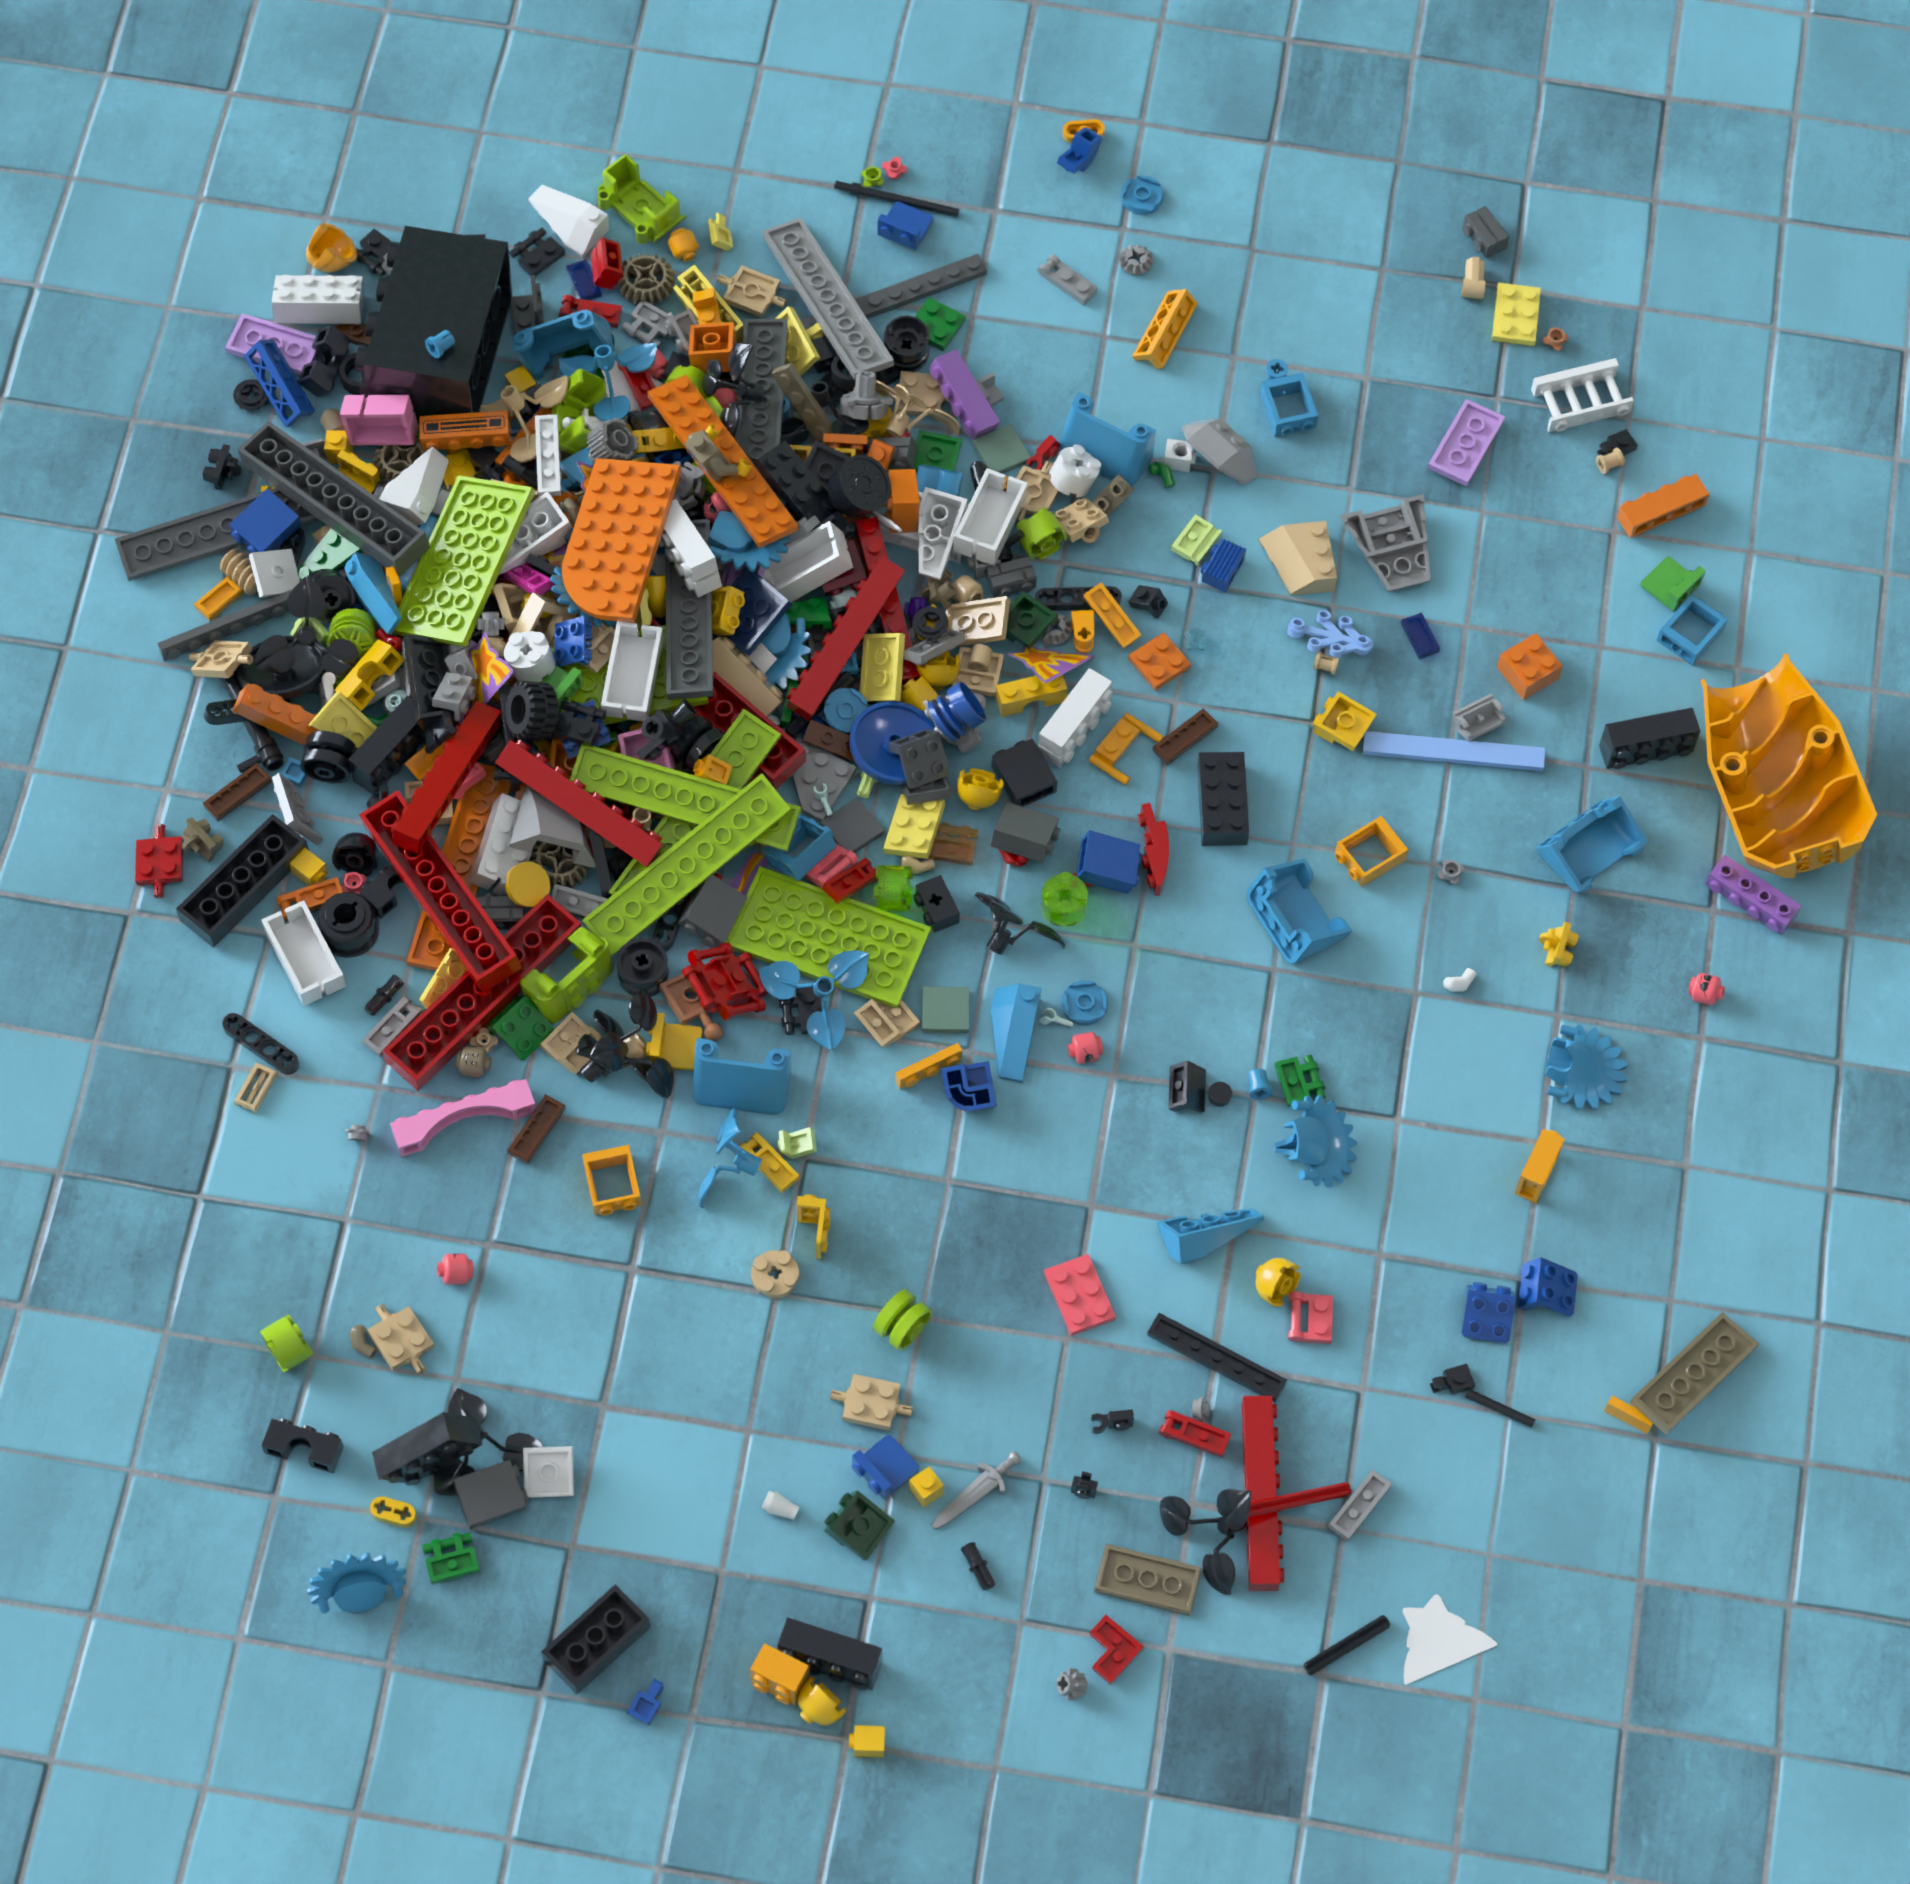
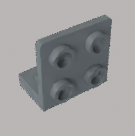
[511,275,544,335]
[888,729,950,789]

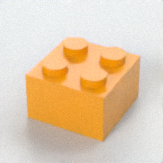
[750,1643,809,1706]

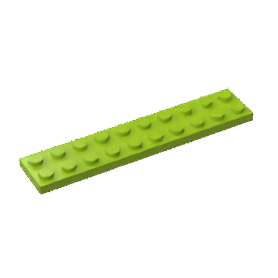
[609,709,781,896]
[570,744,802,852]
[582,773,792,957]

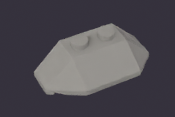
[1182,418,1257,485]

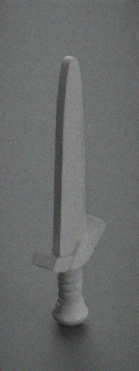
[932,1452,1021,1529]

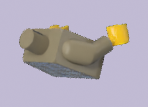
[684,424,752,483]

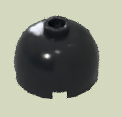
[332,832,379,876]

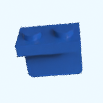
[877,202,933,250]
[1518,1257,1578,1317]
[1462,1282,1516,1343]
[852,1435,919,1500]

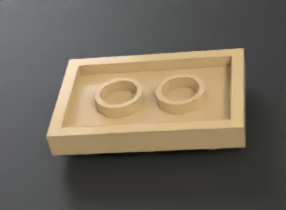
[946,596,1010,647]

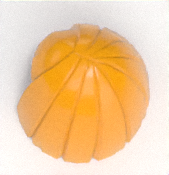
[306,223,357,273]

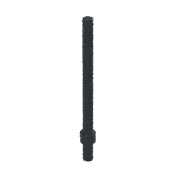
[834,180,960,217]

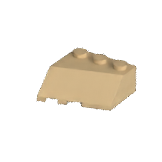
[1258,521,1337,596]

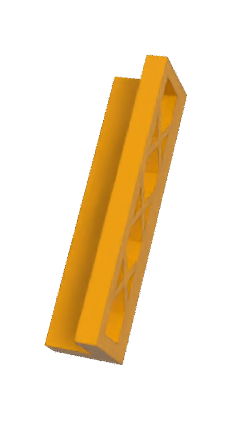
[1132,289,1198,369]

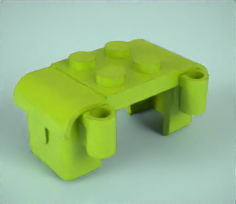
[597,155,687,244]
[551,368,606,455]
[520,927,614,1024]

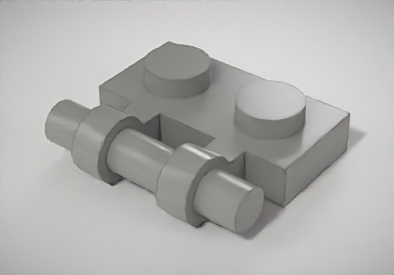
[622,301,669,349]

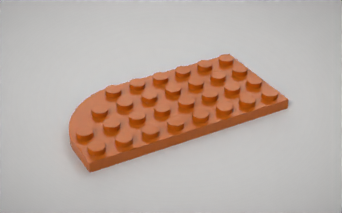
[562,458,682,623]

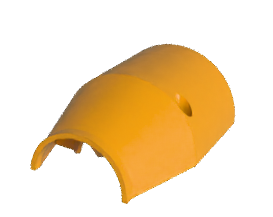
[1700,653,1877,878]

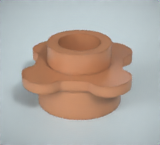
[1543,328,1568,351]

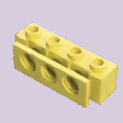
[673,265,744,343]

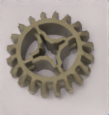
[617,252,675,306]
[373,437,427,481]
[530,841,591,888]

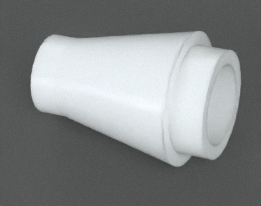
[761,1490,799,1520]

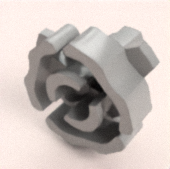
[840,371,893,420]
[672,461,706,510]

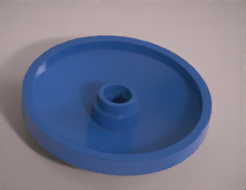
[849,701,935,785]

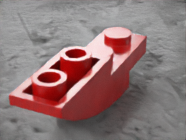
[1137,803,1169,896]

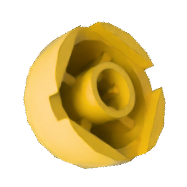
[916,651,960,690]
[957,768,1004,810]
[1255,1258,1301,1307]
[798,1676,847,1726]

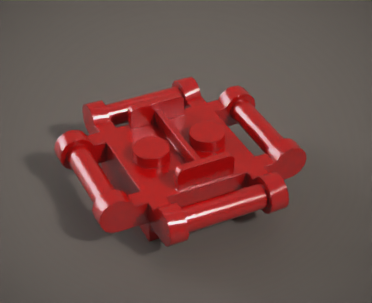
[682,942,769,1020]

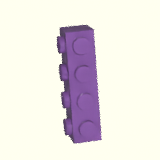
[929,349,1000,440]
[1706,855,1801,935]

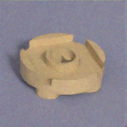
[751,1250,799,1299]

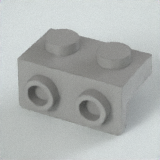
[432,672,476,721]

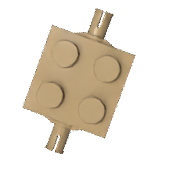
[717,265,787,318]
[892,371,949,417]
[1015,461,1060,523]
[189,640,253,678]
[367,1304,434,1375]
[830,1374,913,1431]

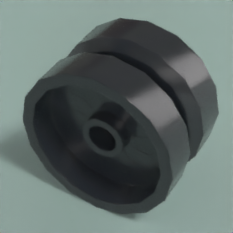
[308,569,355,623]
[671,716,725,774]
[300,731,356,783]
[617,938,669,997]

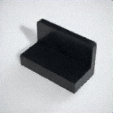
[1169,1060,1206,1113]

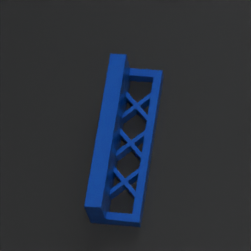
[244,340,315,427]

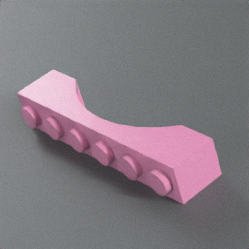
[390,1079,536,1157]

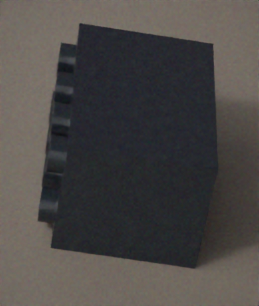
[355,226,513,425]

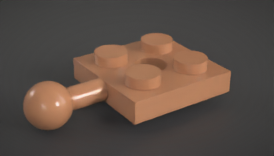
[659,974,723,1042]

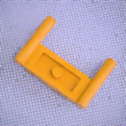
[1088,712,1164,786]

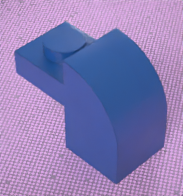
[1057,127,1103,174]

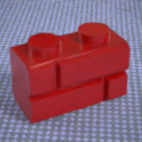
[591,238,623,290]

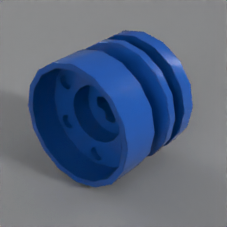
[928,681,987,742]

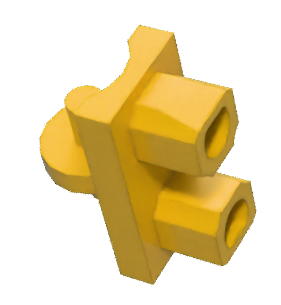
[1539,922,1579,967]

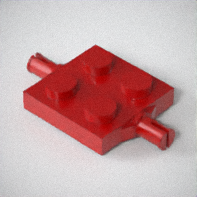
[135,824,184,898]

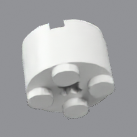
[1049,444,1101,497]
[504,631,555,682]

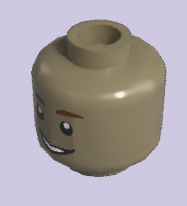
[456,1046,491,1078]

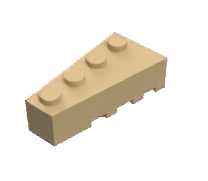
[713,636,785,717]

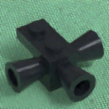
[637,699,699,761]

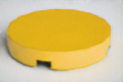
[505,862,550,908]

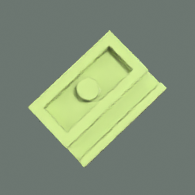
[1171,514,1222,566]

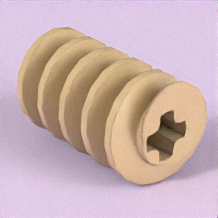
[220,549,258,595]

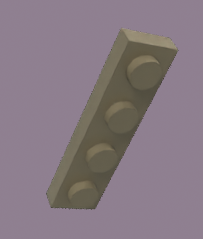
[772,363,835,442]

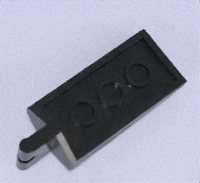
[754,440,855,539]
[403,634,460,754]

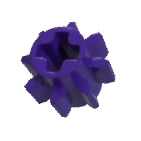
[904,597,931,621]

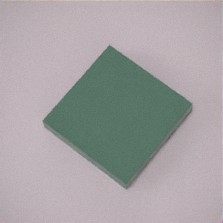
[972,424,1030,473]
[922,986,969,1033]

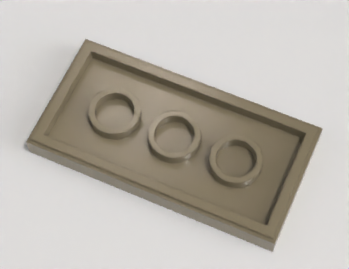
[1094,1544,1202,1616]

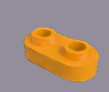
[1062,119,1105,143]

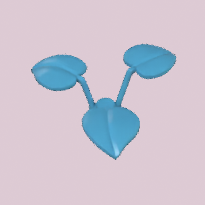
[559,343,657,422]
[759,950,869,1050]
[698,1107,762,1208]

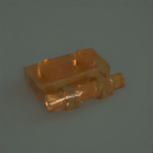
[929,822,978,865]

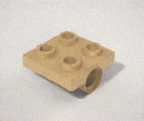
[1054,497,1109,543]
[951,644,1004,697]

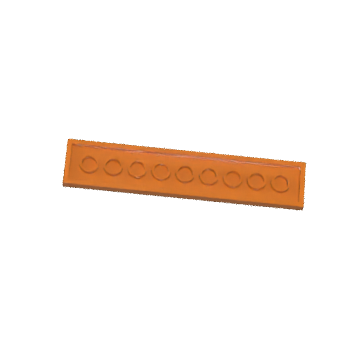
[648,375,798,548]
[406,763,511,971]

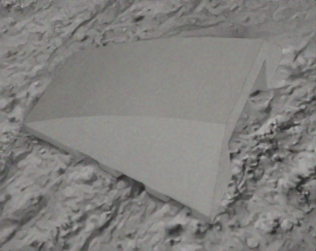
[1340,494,1431,592]
[508,785,596,868]

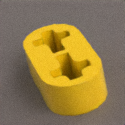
[370,1496,417,1528]

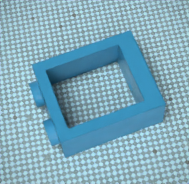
[1260,373,1318,436]
[1657,594,1728,666]
[762,814,837,881]

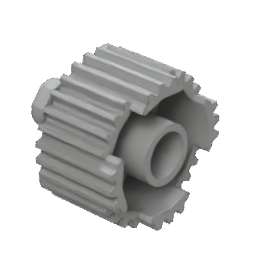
[587,417,639,463]

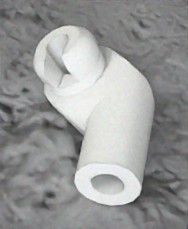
[1443,968,1476,992]

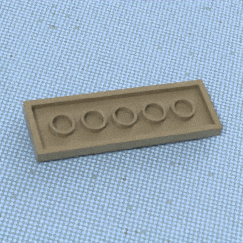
[1630,1312,1759,1435]

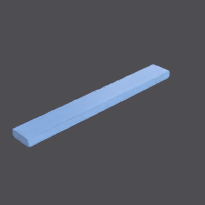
[1362,731,1545,771]

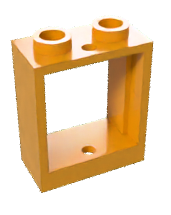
[1335,816,1408,887]
[1514,1129,1565,1203]
[582,1145,641,1215]

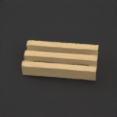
[234,1063,278,1114]

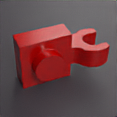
[1026,434,1061,470]

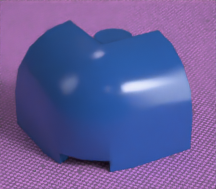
[941,1061,997,1111]

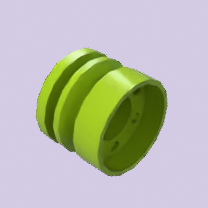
[327,608,377,660]

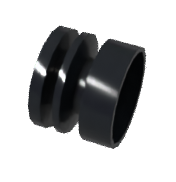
[884,315,930,373]

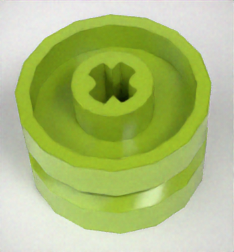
[873,1288,933,1351]

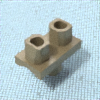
[1092,474,1135,517]
[921,568,956,609]
[182,817,224,862]

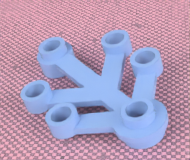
[1287,610,1373,658]

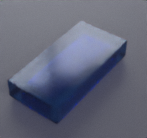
[566,259,602,300]
[1401,612,1440,659]

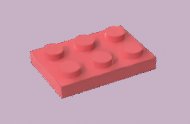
[1044,1254,1116,1336]

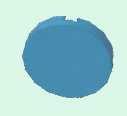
[1121,175,1164,215]
[823,688,868,733]
[1062,980,1108,1026]

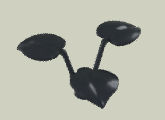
[702,343,764,439]
[781,370,869,445]
[255,577,360,676]
[975,892,1066,955]
[589,989,674,1098]
[577,1009,650,1082]
[434,1388,543,1496]
[1159,1489,1251,1595]

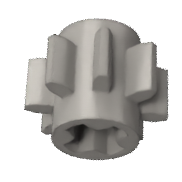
[476,612,505,636]
[1056,1668,1088,1700]

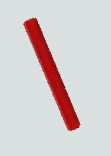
[1248,1482,1351,1517]

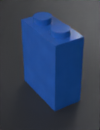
[229,488,301,554]
[1076,830,1142,894]

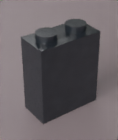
[991,739,1058,807]

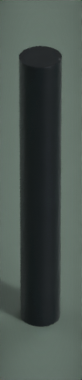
[1465,1389,1536,1428]

